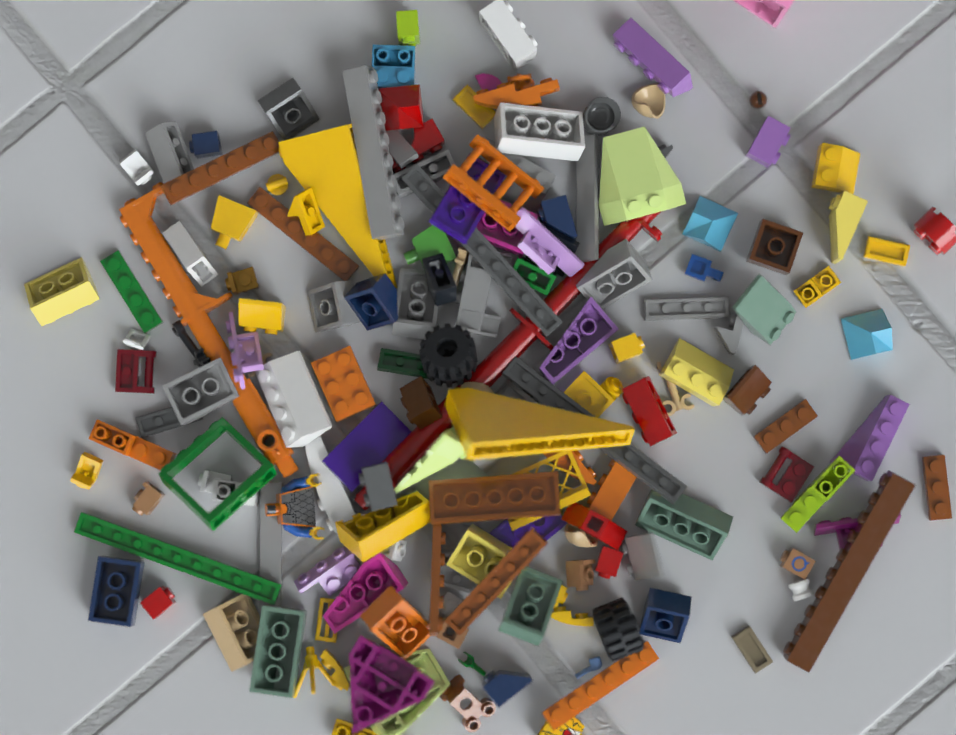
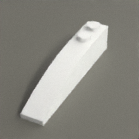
[305,435,356,533]

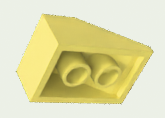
[828,191,868,264]

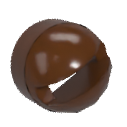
[749,91,767,109]

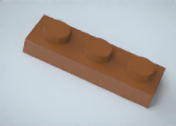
[753,399,818,454]
[922,455,952,521]

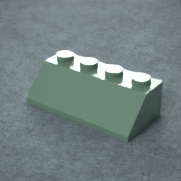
[635,489,733,561]
[249,605,307,698]

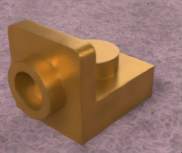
[225,267,259,295]

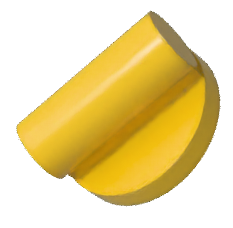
[266,174,288,195]
[600,377,623,400]

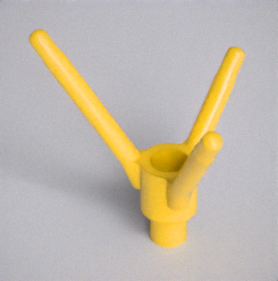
[293,646,334,698]

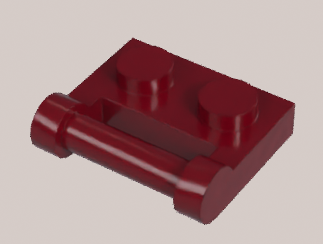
[115,349,156,394]
[759,446,814,503]

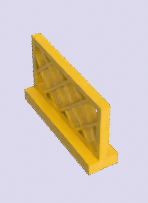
[508,450,591,531]

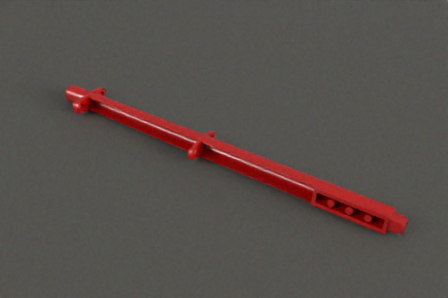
[354,212,662,511]

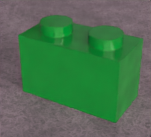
[513,256,557,295]

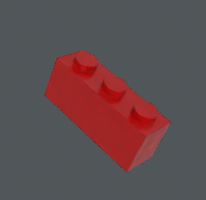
[622,376,677,447]

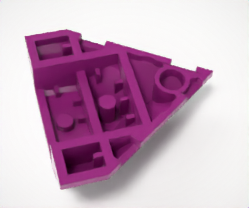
[349,635,435,734]

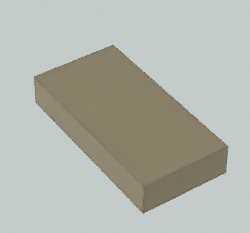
[731,626,773,674]

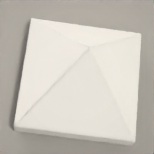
[123,328,151,350]

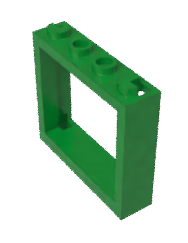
[158,417,277,532]

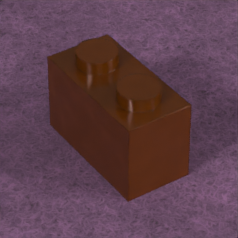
[399,376,442,430]

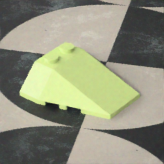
[598,127,686,226]
[394,426,466,493]
[344,649,450,735]

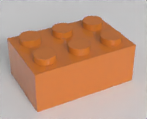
[311,346,377,422]
[359,586,430,660]

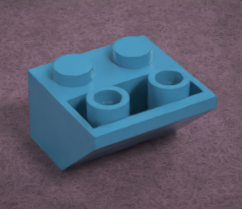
[372,45,415,89]

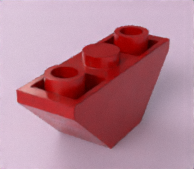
[561,502,628,550]

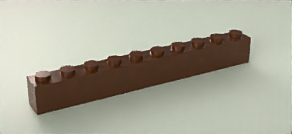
[783,470,916,673]

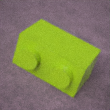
[396,10,420,47]

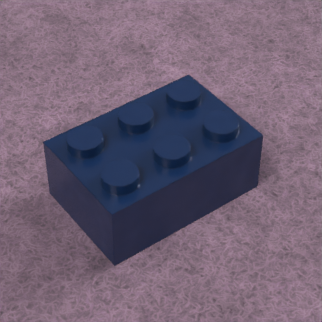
[88,555,145,627]

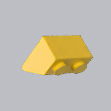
[811,143,860,194]
[239,298,286,335]

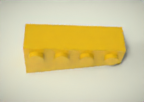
[335,491,430,562]

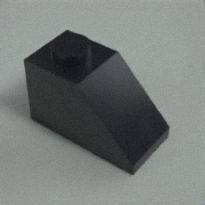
[422,253,457,307]

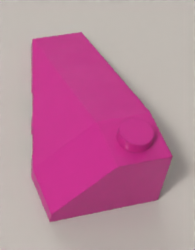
[323,552,409,634]

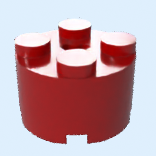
[913,207,956,255]

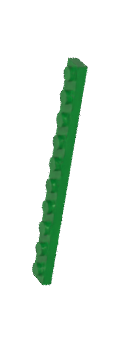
[74,512,282,605]

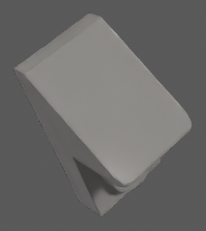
[714,313,744,355]

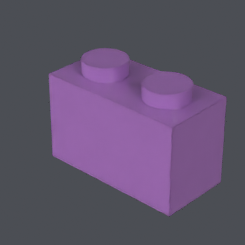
[746,116,791,168]

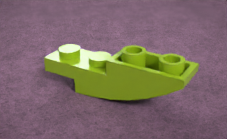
[780,456,855,533]

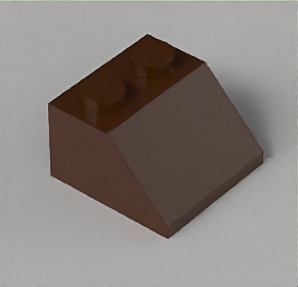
[723,365,772,416]

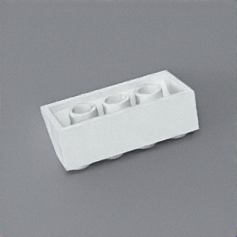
[255,351,332,448]

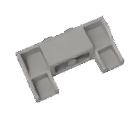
[456,252,513,338]

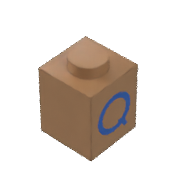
[780,548,816,580]

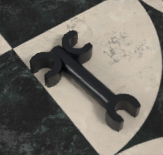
[172,320,210,368]

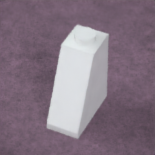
[162,221,219,287]

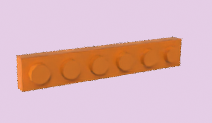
[541,641,659,731]

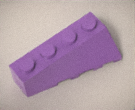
[613,18,693,97]
[539,297,618,385]
[830,395,910,481]

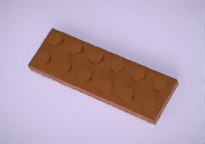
[429,471,561,525]

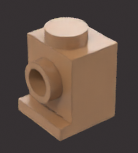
[132,482,165,516]
[565,559,595,591]
[436,617,469,649]

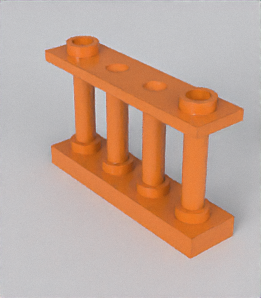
[443,134,544,232]

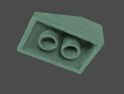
[732,274,796,345]
[498,567,563,646]

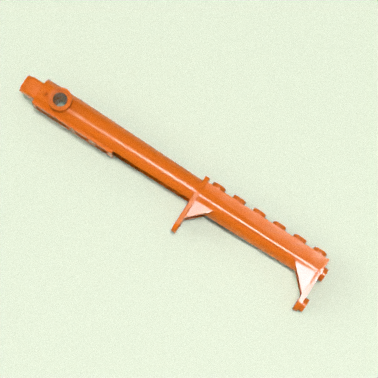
[119,182,299,478]

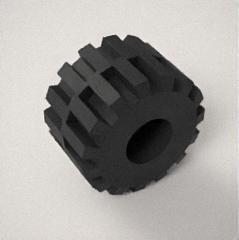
[419,323,478,388]
[592,597,643,662]

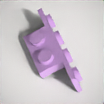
[515,207,584,277]
[226,312,264,389]
[294,546,361,596]

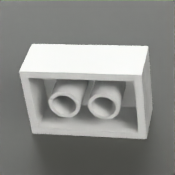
[479,0,538,72]

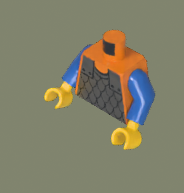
[265,473,325,540]

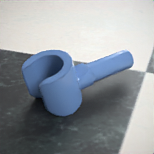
[575,656,602,679]

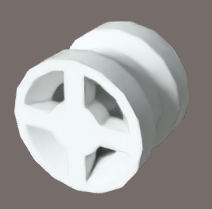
[788,578,814,601]

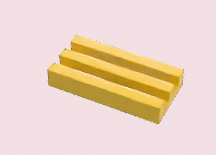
[315,597,338,643]

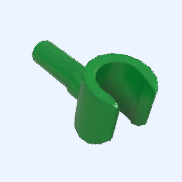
[458,652,486,676]

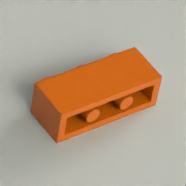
[586,459,636,521]

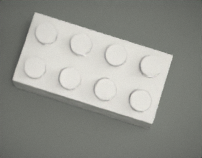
[494,102,585,161]

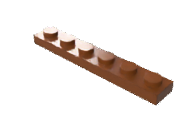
[161,131,279,205]
[247,187,360,281]
[429,524,446,636]
[444,527,548,635]

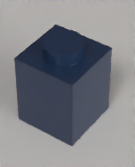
[189,131,222,159]

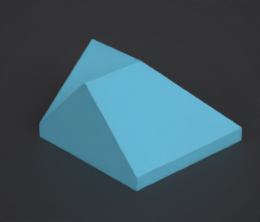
[682,196,738,252]
[841,309,893,360]

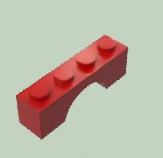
[392,119,445,174]

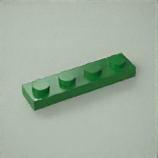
[100,250,164,334]

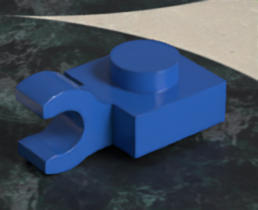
[684,254,724,282]

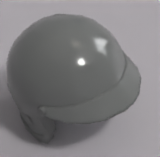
[583,97,621,136]

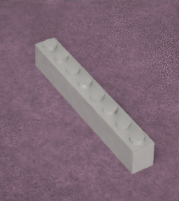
[342,65,404,240]

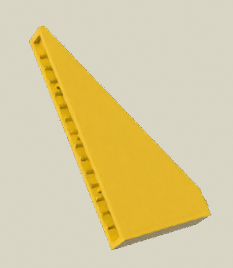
[278,123,398,288]
[445,388,635,460]

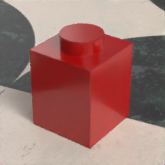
[594,546,624,580]
[140,586,176,620]

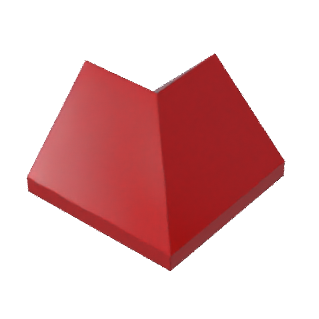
[378,84,424,131]

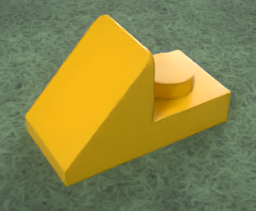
[287,187,325,236]

